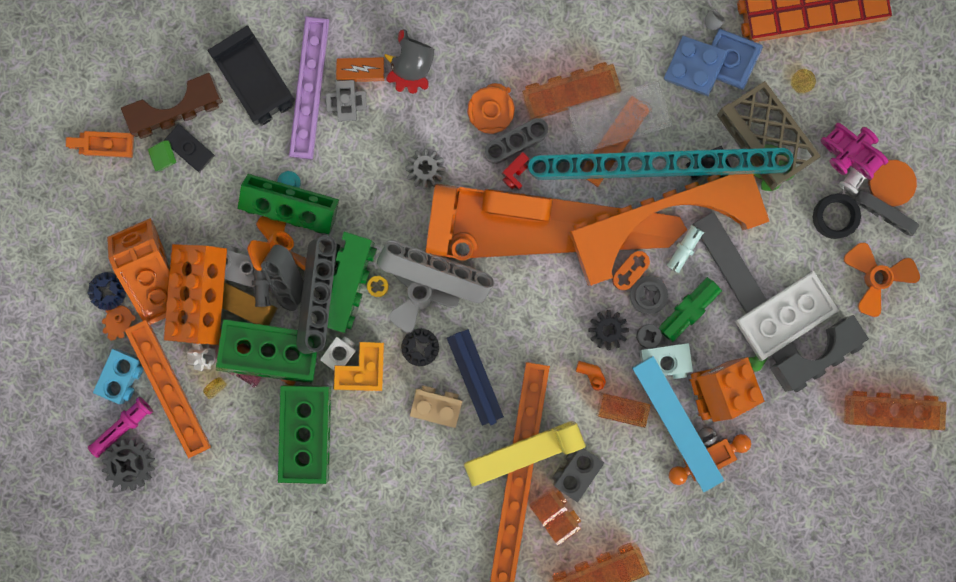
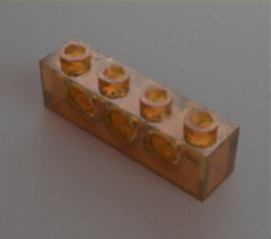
[844,391,947,430]

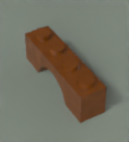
[121,73,223,139]

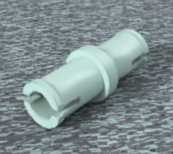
[667,225,705,273]

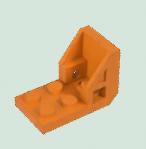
[107,218,170,325]

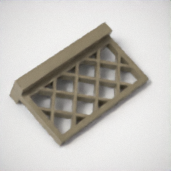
[717,81,821,191]

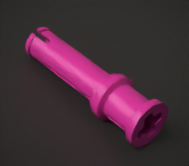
[88,397,153,458]

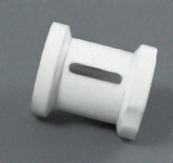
[838,166,867,196]

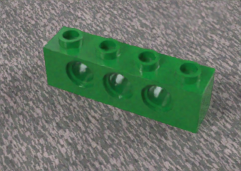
[237,174,339,235]

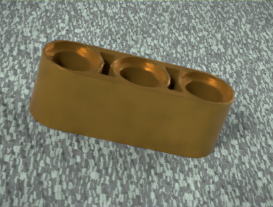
[222,282,278,326]

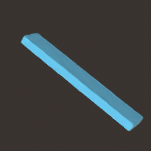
[632,356,725,492]

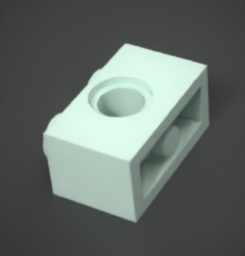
[639,343,693,379]

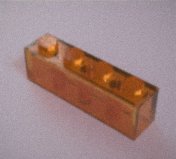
[522,62,622,121]
[549,543,650,582]

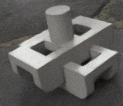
[326,80,367,122]

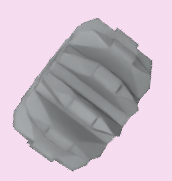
[405,148,446,189]

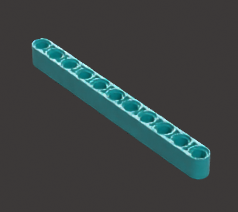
[528,148,794,180]

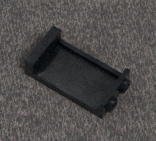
[207,25,295,126]

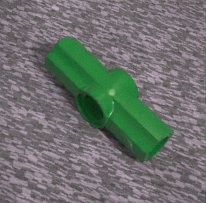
[658,277,722,342]

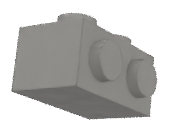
[223,244,254,288]

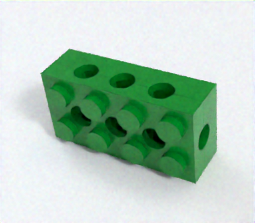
[216,319,317,384]
[278,385,332,484]

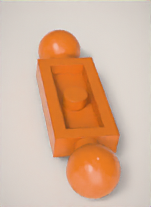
[669,434,751,485]

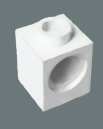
[320,336,357,370]

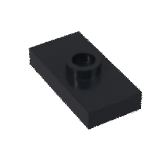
[164,124,215,173]

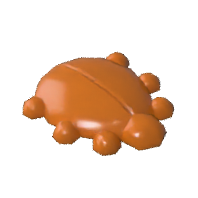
[101,306,136,341]

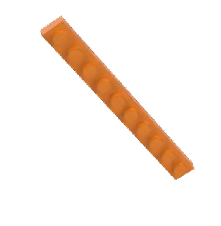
[490,362,550,582]

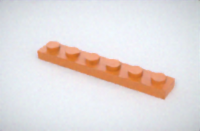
[124,319,211,459]

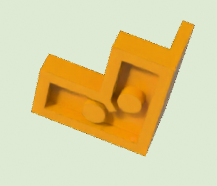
[333,342,384,391]

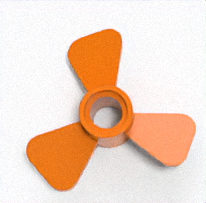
[247,216,306,271]
[844,242,920,317]

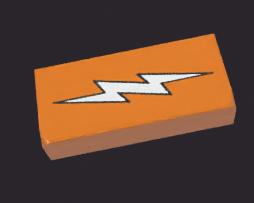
[336,57,385,82]

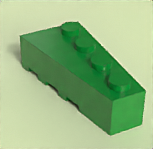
[327,232,377,333]

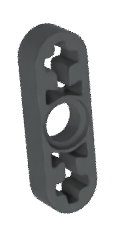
[854,190,919,236]

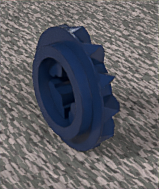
[87,272,126,310]

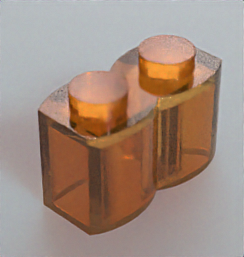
[529,488,582,546]

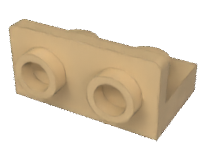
[410,385,463,428]

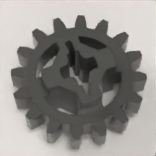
[102,439,155,491]

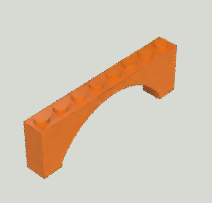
[569,174,770,286]

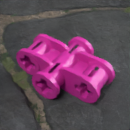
[820,123,888,180]

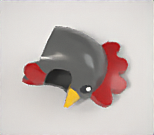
[384,29,435,94]

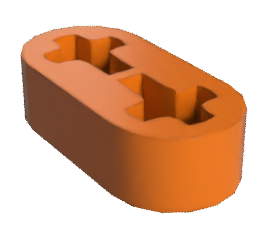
[612,251,650,291]

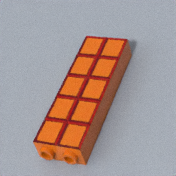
[737,0,892,42]

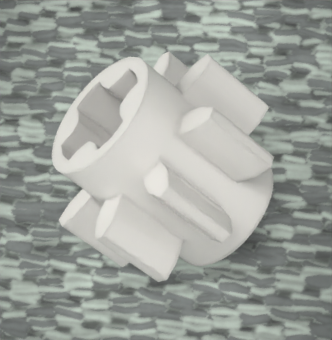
[186,343,217,371]

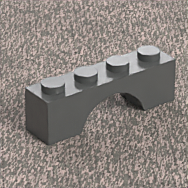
[770,315,869,393]

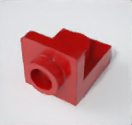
[502,152,529,191]

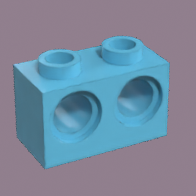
[93,349,144,404]

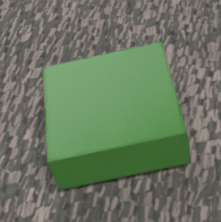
[148,140,177,172]

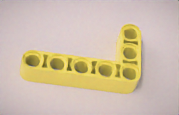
[464,421,586,487]

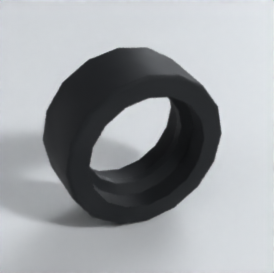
[812,193,861,239]

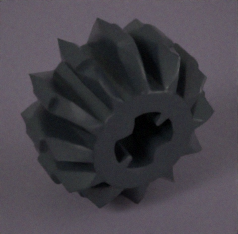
[588,310,629,350]

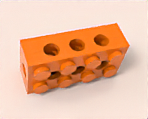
[164,244,227,345]

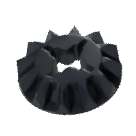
[401,328,439,366]

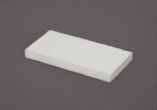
[735,271,839,361]

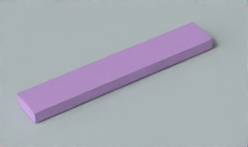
[289,16,330,160]

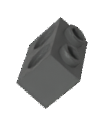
[552,448,604,503]

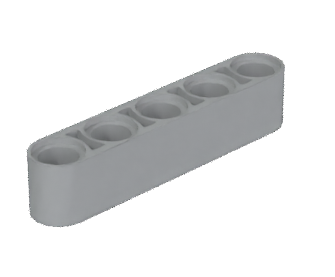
[377,240,494,304]

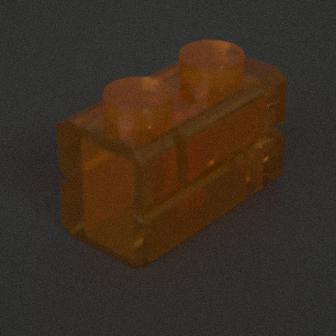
[596,393,651,428]

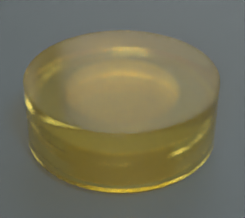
[791,69,816,94]
[203,377,227,399]

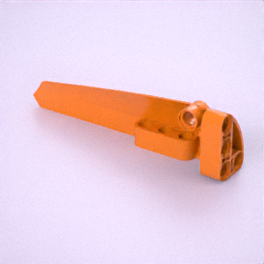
[426,184,687,261]

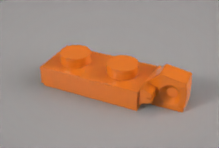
[66,131,134,158]

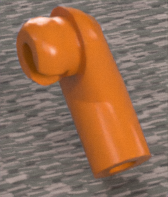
[576,361,606,391]

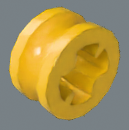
[367,276,389,297]

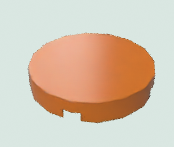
[467,86,515,134]
[868,160,917,207]

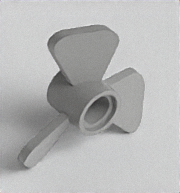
[390,275,459,333]

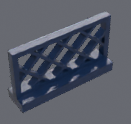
[447,329,504,426]

